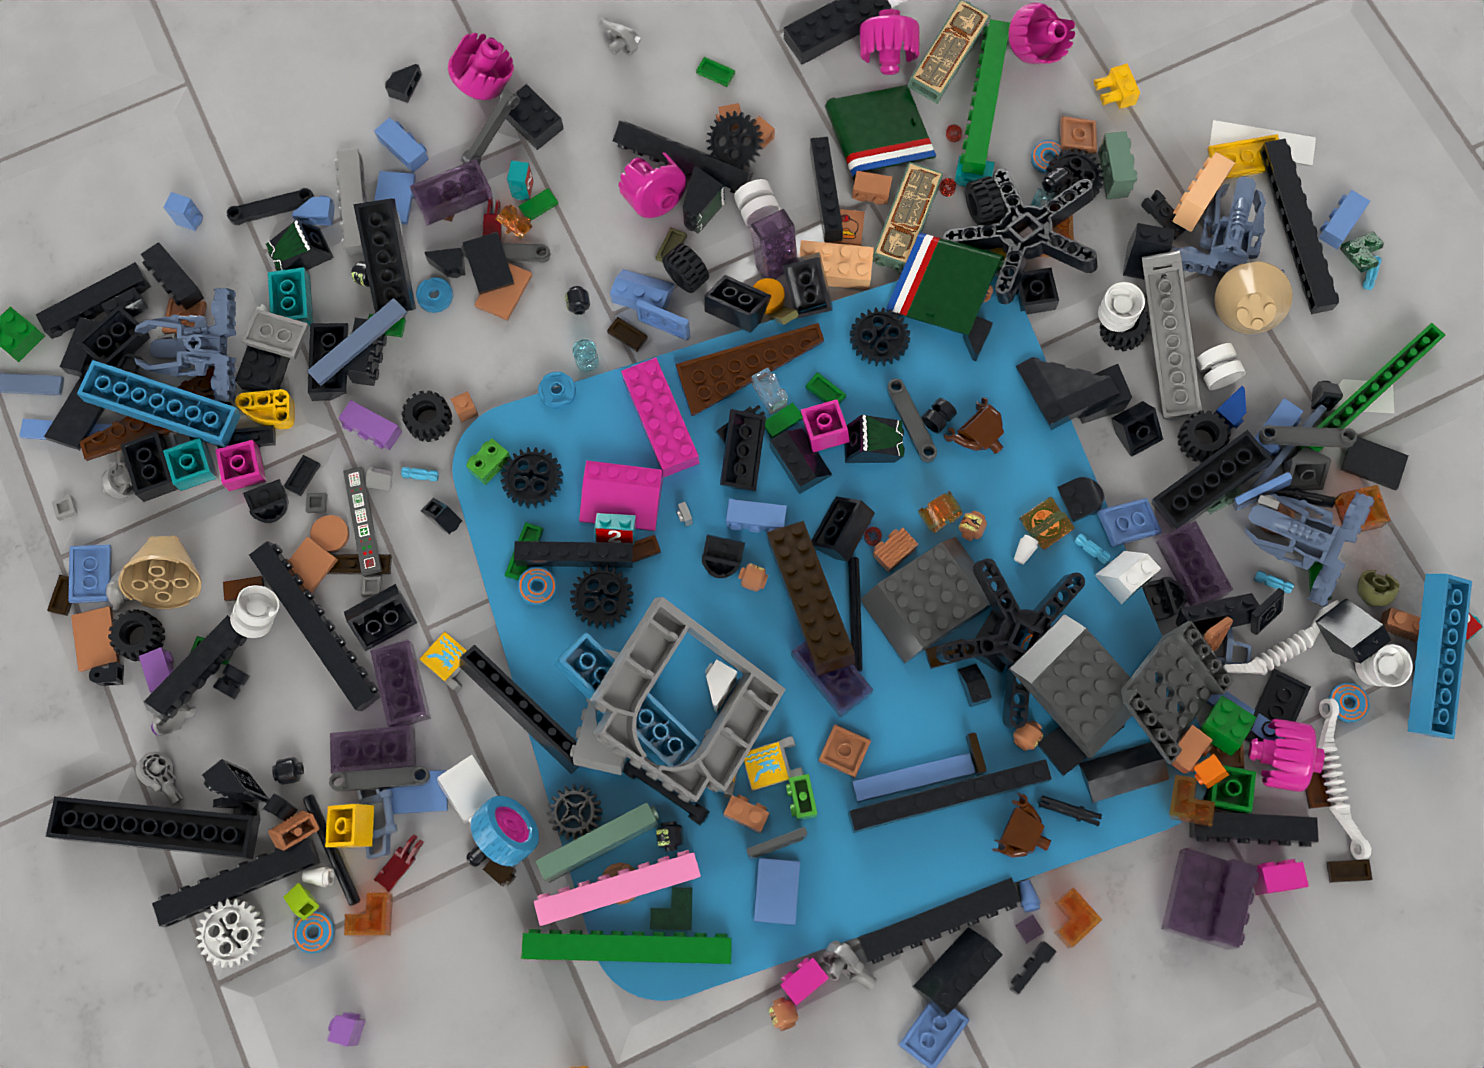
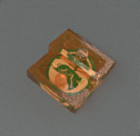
[1019,497,1075,550]

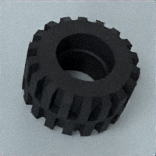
[965,176,1004,226]
[662,243,709,293]
[1099,308,1151,351]
[401,390,453,442]
[1177,410,1231,463]
[108,609,166,661]

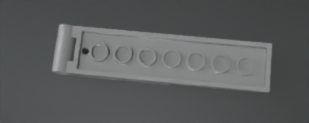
[1142,250,1202,419]

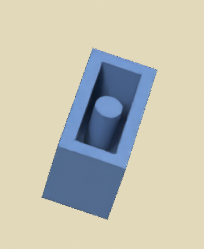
[163,192,203,231]

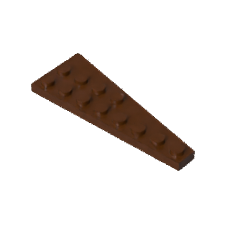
[676,323,824,416]
[80,366,233,461]

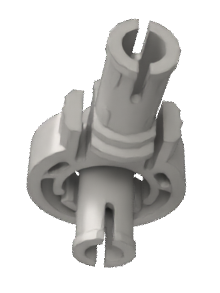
[599,18,640,55]
[102,450,134,499]
[136,752,183,806]
[823,941,877,990]

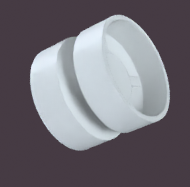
[734,179,781,227]
[1098,282,1145,332]
[1196,343,1246,391]
[230,585,279,638]
[1355,644,1413,687]

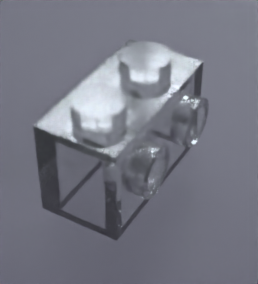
[751,367,788,415]

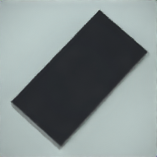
[283,455,321,496]

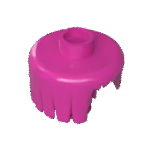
[1009,2,1075,64]
[860,9,920,75]
[448,33,514,100]
[618,153,686,218]
[1248,719,1324,792]

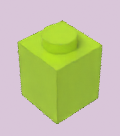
[283,883,320,920]

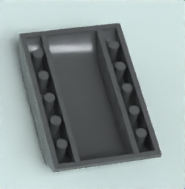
[860,537,994,664]
[1009,614,1133,759]

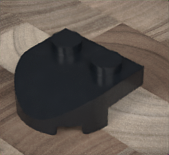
[1057,477,1105,522]
[243,479,289,523]
[702,534,746,578]
[1142,577,1188,621]

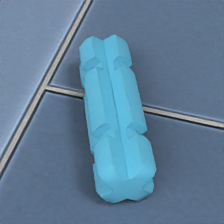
[1363,256,1382,290]
[401,467,439,482]
[1074,534,1110,564]
[1254,571,1294,593]

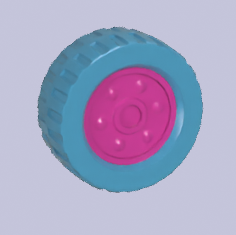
[466,796,539,867]

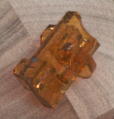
[496,205,532,239]

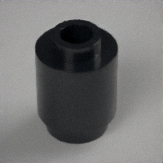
[1042,167,1069,193]

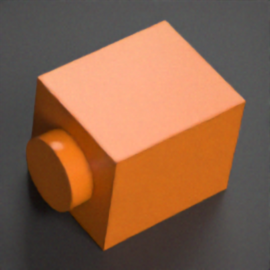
[1193,754,1229,788]

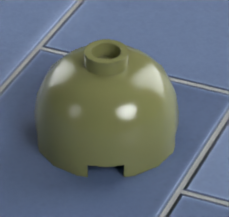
[1357,570,1400,607]

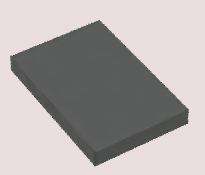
[746,827,807,860]

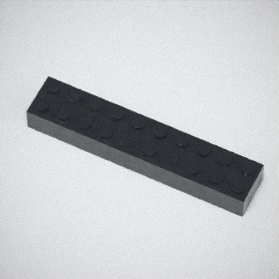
[45,796,260,859]

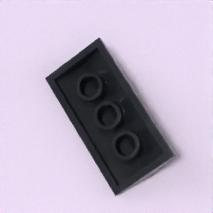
[720,409,766,491]
[1079,742,1169,803]

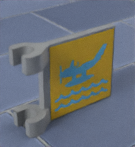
[418,630,467,693]
[743,736,804,791]

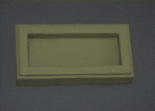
[655,227,687,263]
[769,306,799,325]

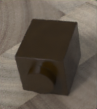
[483,860,517,887]

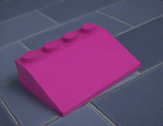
[579,460,664,531]

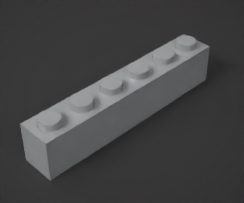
[335,149,366,256]

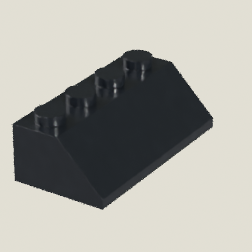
[308,323,348,401]
[202,759,269,803]
[912,927,1003,1018]

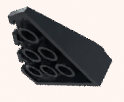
[1016,357,1120,430]

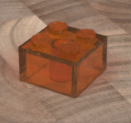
[1335,485,1391,532]

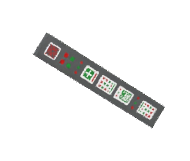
[343,466,382,576]

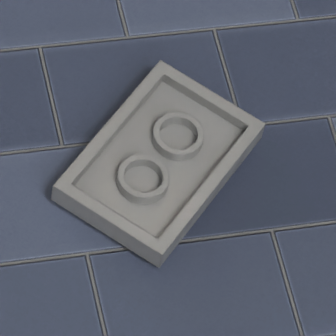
[241,308,309,360]

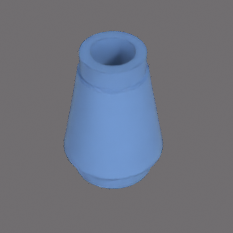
[1018,880,1041,913]

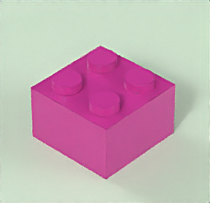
[801,399,849,452]
[215,440,266,491]
[1250,859,1309,895]
[780,957,829,1006]

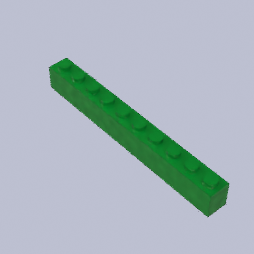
[959,19,1010,175]
[1296,322,1446,452]
[521,929,732,964]

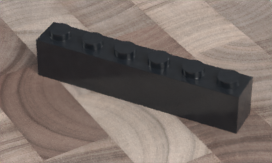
[810,137,843,242]
[35,262,151,339]
[514,541,633,568]
[143,615,247,723]
[1189,811,1319,847]

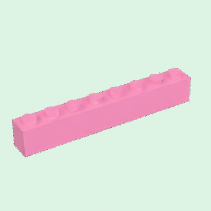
[533,850,701,926]

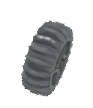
[547,784,603,840]

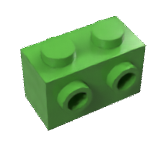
[466,438,511,486]
[786,774,818,821]

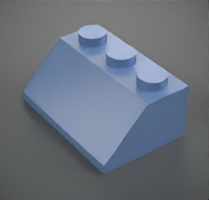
[610,269,675,310]

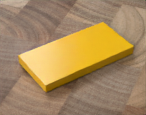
[1207,134,1279,179]

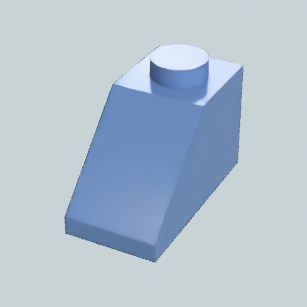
[292,196,335,225]

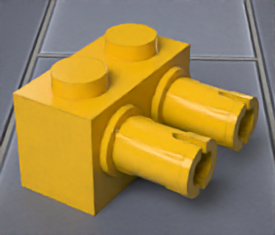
[1094,63,1141,109]

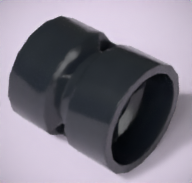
[921,397,957,434]
[213,663,250,700]

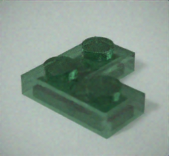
[1340,231,1384,273]
[650,887,693,930]

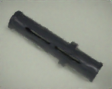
[1274,487,1335,508]
[1039,795,1102,826]

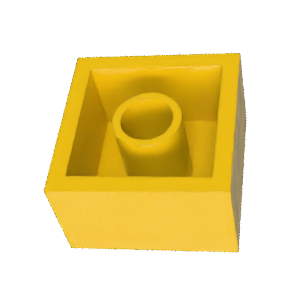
[325,804,374,848]

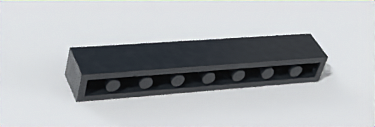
[613,121,754,194]
[459,644,580,774]
[152,838,321,928]
[858,877,1021,964]

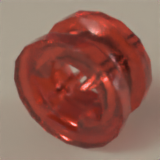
[946,124,962,142]
[939,178,956,197]
[864,527,882,546]

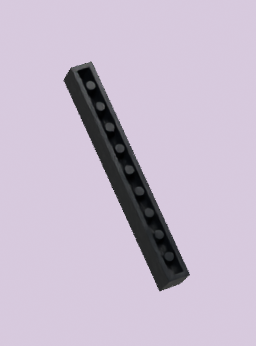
[1259,138,1339,314]
[249,541,380,711]
[848,759,1052,833]

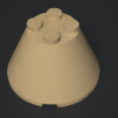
[1215,261,1293,334]
[118,536,202,609]

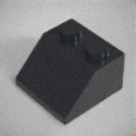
[1111,401,1164,457]

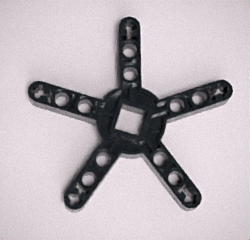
[943,168,1098,304]
[936,558,1085,728]

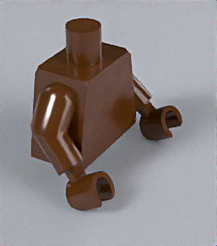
[944,397,1004,454]
[992,793,1051,858]

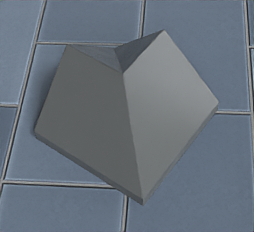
[1283,447,1331,490]

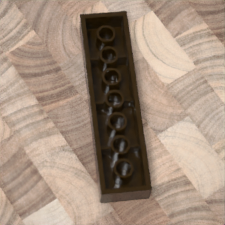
[767,521,855,676]

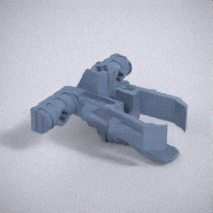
[1170,177,1285,276]
[134,288,236,403]
[1245,492,1375,607]

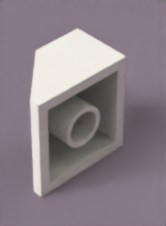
[705,659,738,713]

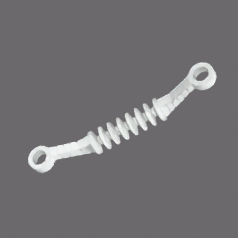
[1224,600,1340,675]
[1318,699,1371,860]

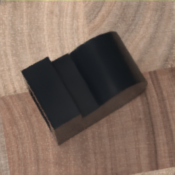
[89,662,124,686]
[263,793,298,821]

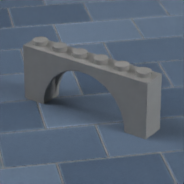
[570,649,626,775]

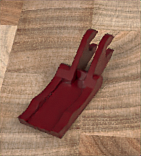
[482,199,503,240]
[373,835,424,892]

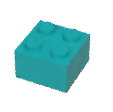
[163,438,217,491]

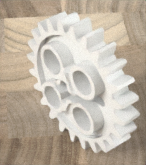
[196,899,265,968]

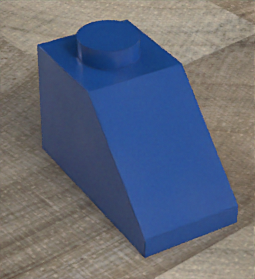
[1213,386,1247,431]

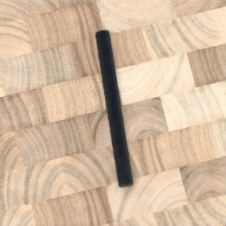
[849,557,863,672]
[303,794,360,906]

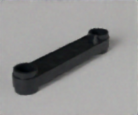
[227,188,315,225]
[622,759,710,826]

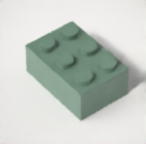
[1098,131,1138,199]

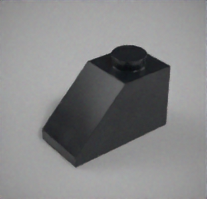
[385,64,422,103]
[425,248,466,278]
[963,316,993,361]
[1311,380,1343,412]
[421,497,462,535]
[957,664,992,707]

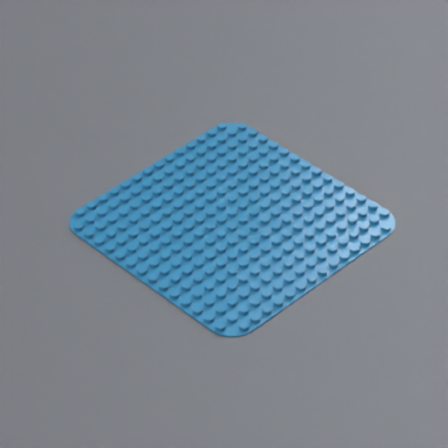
[452,275,1210,1001]

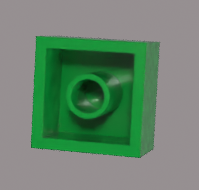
[0,306,45,362]
[1199,695,1257,756]
[1204,765,1256,814]

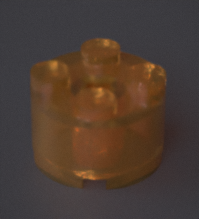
[918,491,963,534]

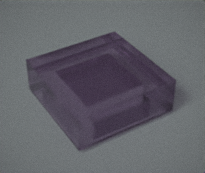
[1015,914,1044,944]

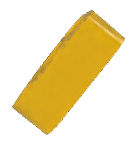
[235,389,295,429]

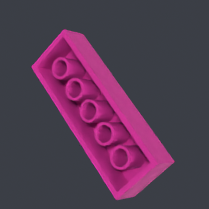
[621,358,700,477]

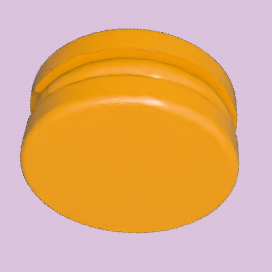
[753,278,785,315]

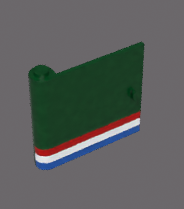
[825,85,936,180]
[886,233,1004,336]

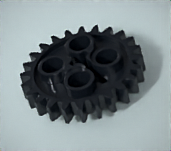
[706,111,764,168]
[1045,148,1104,199]
[850,307,910,366]
[501,447,563,509]
[570,565,634,629]

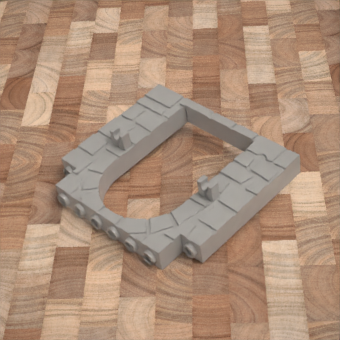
[590,597,786,803]

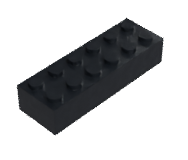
[784,0,891,65]
[353,198,416,313]
[1152,430,1273,533]

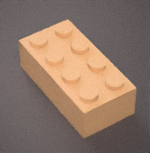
[1172,152,1235,232]
[799,240,874,290]

